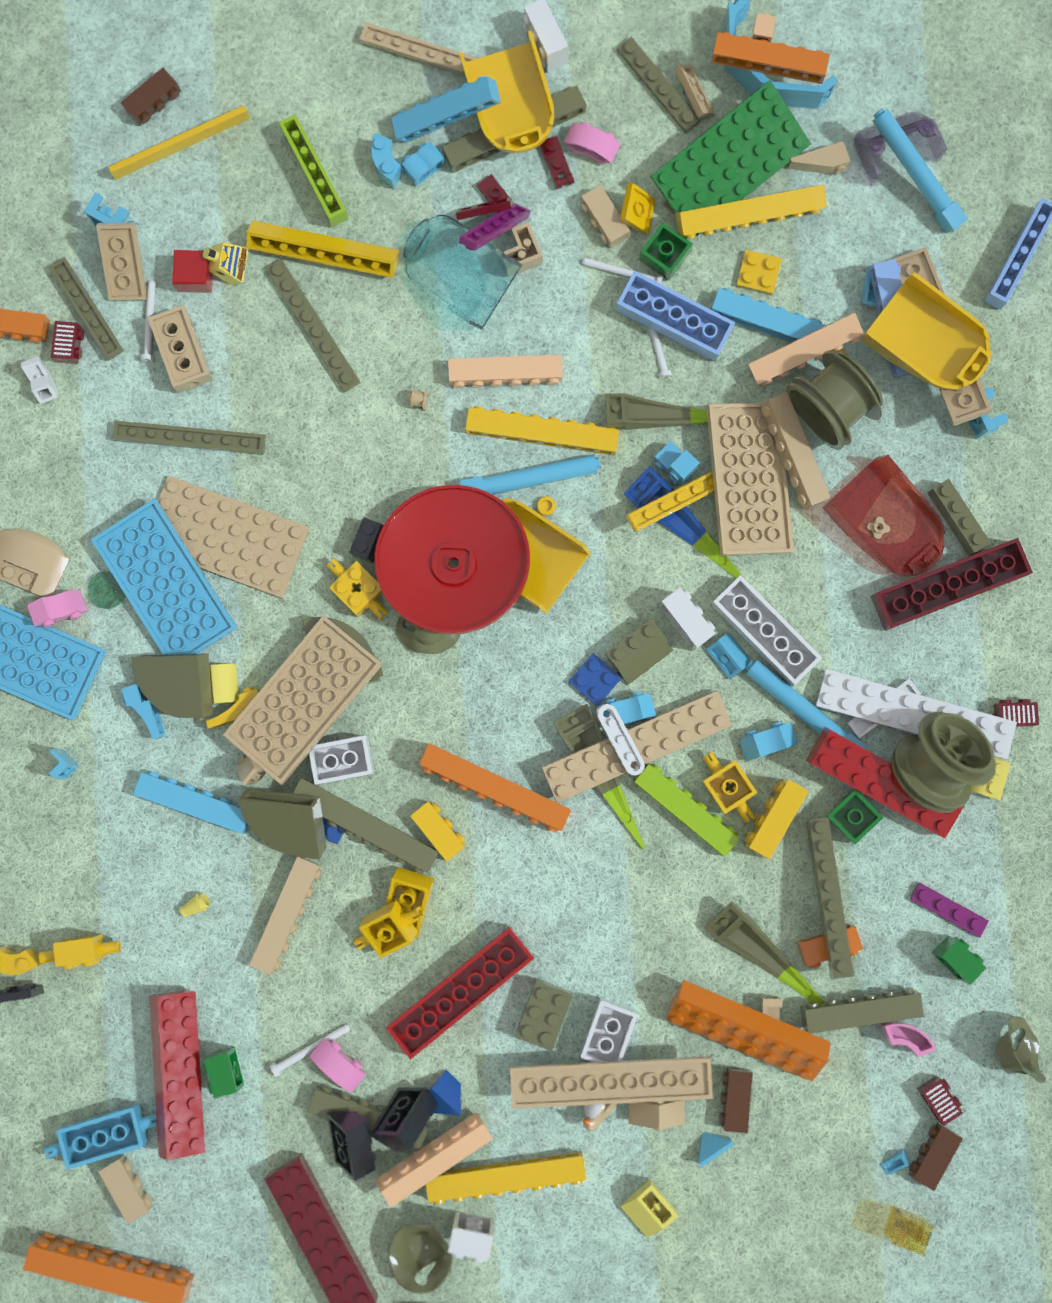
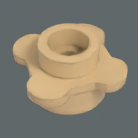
[867,517,890,539]

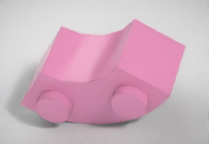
[564,122,620,164]
[27,590,88,628]
[879,1021,936,1057]
[309,1038,366,1093]

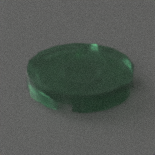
[88,571,126,609]

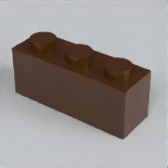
[120,67,181,126]
[719,1067,753,1134]
[909,1122,963,1191]

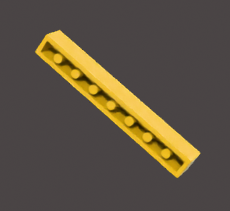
[675,184,827,239]
[246,220,399,278]
[465,406,619,456]
[426,1152,586,1204]

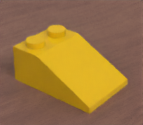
[386,867,435,938]

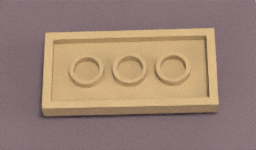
[96,223,147,300]

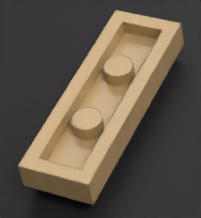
[675,65,714,118]

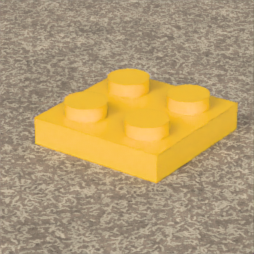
[620,183,656,235]
[736,249,782,295]

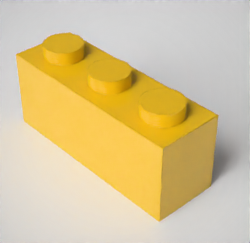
[410,801,466,862]

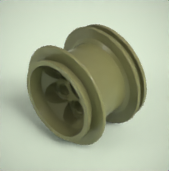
[786,351,883,450]
[891,711,996,813]

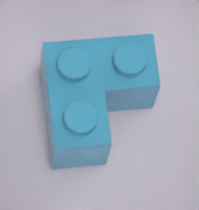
[653,441,700,486]

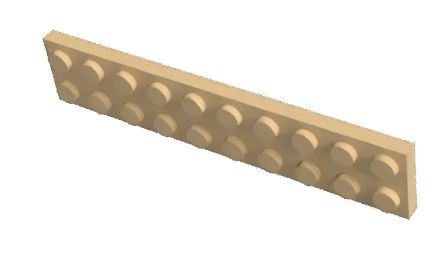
[894,247,992,426]
[541,690,732,803]
[510,1056,713,1109]

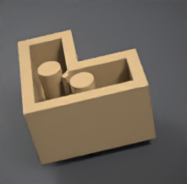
[501,222,543,277]
[629,1100,685,1130]

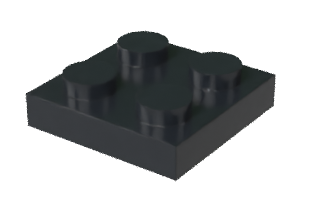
[0,983,44,1003]

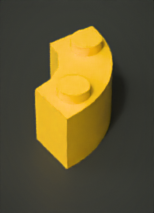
[0,946,42,975]

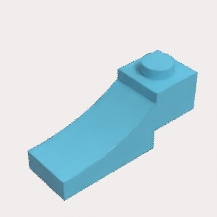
[121,684,166,739]

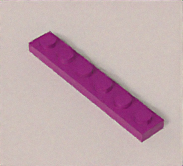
[458,203,531,251]

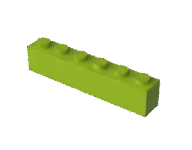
[279,114,349,227]
[633,764,740,857]

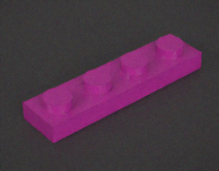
[910,882,989,938]

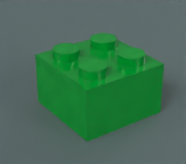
[639,222,693,281]
[825,789,884,845]
[931,936,987,985]
[203,1047,244,1099]

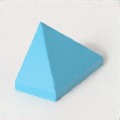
[697,1132,734,1167]

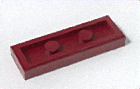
[456,197,513,221]

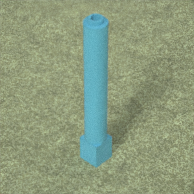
[872,108,968,233]
[460,454,600,495]
[745,659,867,749]

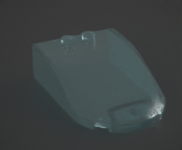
[403,215,522,330]

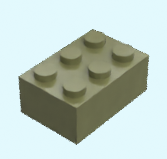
[515,978,573,1051]

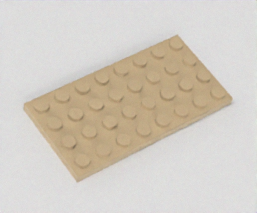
[706,403,794,556]
[158,475,310,599]
[223,615,383,785]

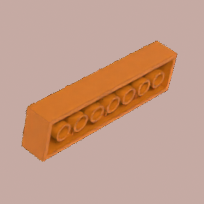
[419,743,571,833]
[666,980,831,1082]
[23,1233,194,1303]

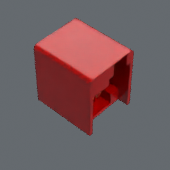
[172,250,213,293]

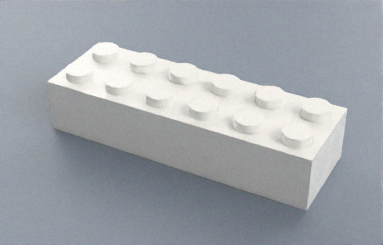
[710,575,822,686]

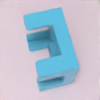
[83,192,137,226]
[968,387,1009,439]

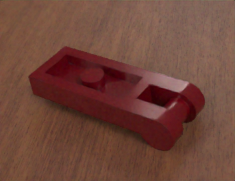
[540,136,575,190]

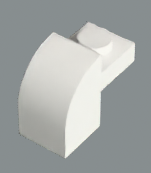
[21,356,58,404]

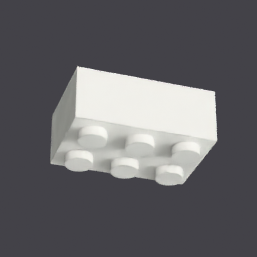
[522,0,568,73]
[659,588,716,651]
[309,735,375,785]
[580,998,638,1062]
[448,1211,495,1262]

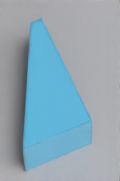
[880,1149,910,1175]

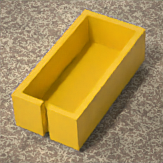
[743,779,809,859]

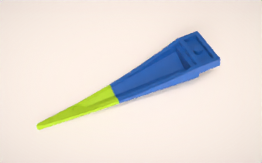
[624,466,746,580]

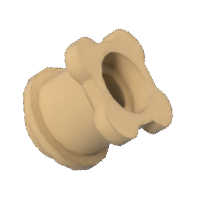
[407,389,429,411]

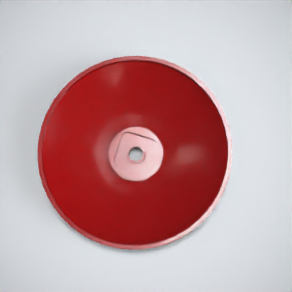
[375,485,530,635]

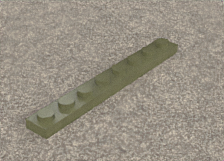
[265,259,361,393]
[112,420,266,455]

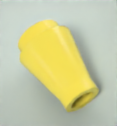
[180,893,210,918]

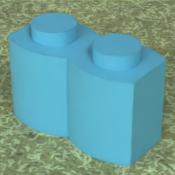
[402,142,445,186]

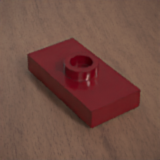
[477,174,514,213]

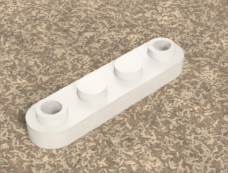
[596,704,645,775]

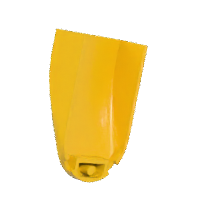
[459,30,554,153]
[861,272,992,390]
[501,498,591,614]

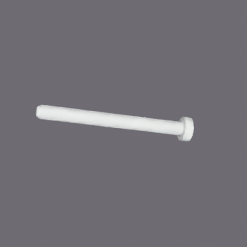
[582,258,663,284]
[140,281,155,362]
[649,328,672,379]
[270,1024,350,1077]

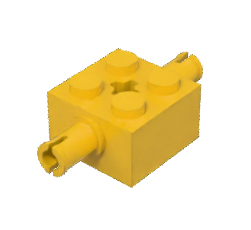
[326,558,389,620]
[701,751,757,823]
[354,900,424,959]
[39,934,121,970]

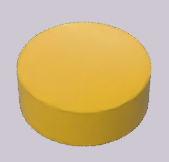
[537,496,556,516]

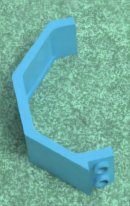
[724,0,838,109]

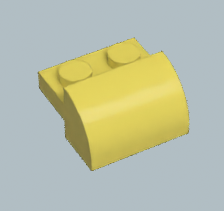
[209,664,239,705]
[971,757,1011,800]

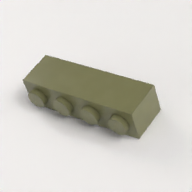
[927,479,991,556]

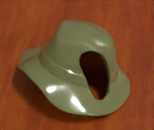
[397,616,460,654]
[995,1016,1046,1084]
[388,1225,453,1294]

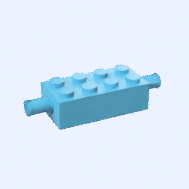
[44,1103,157,1170]

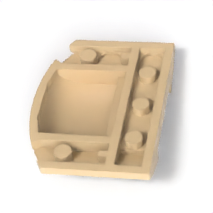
[0,528,70,597]

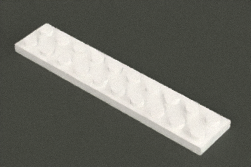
[815,669,1017,760]

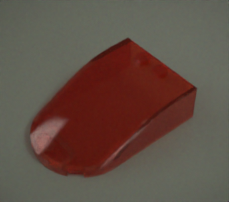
[822,454,945,576]

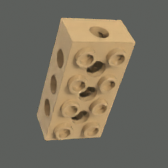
[148,305,213,393]

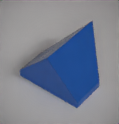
[428,1070,461,1116]

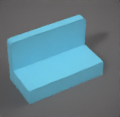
[706,632,751,679]
[49,749,79,779]

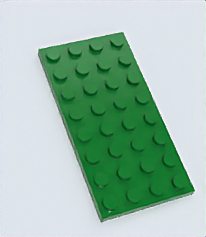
[650,80,811,238]

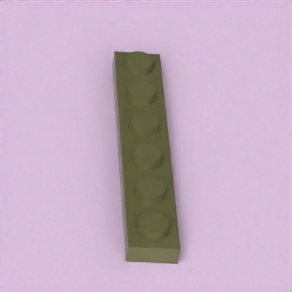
[617,37,700,133]
[49,257,124,361]

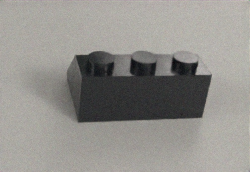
[369,1087,438,1152]
[326,1111,376,1181]

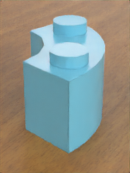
[371,133,402,189]
[598,691,656,724]
[739,721,798,761]

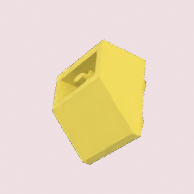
[620,1179,678,1237]

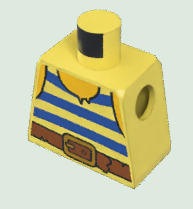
[203,243,249,285]

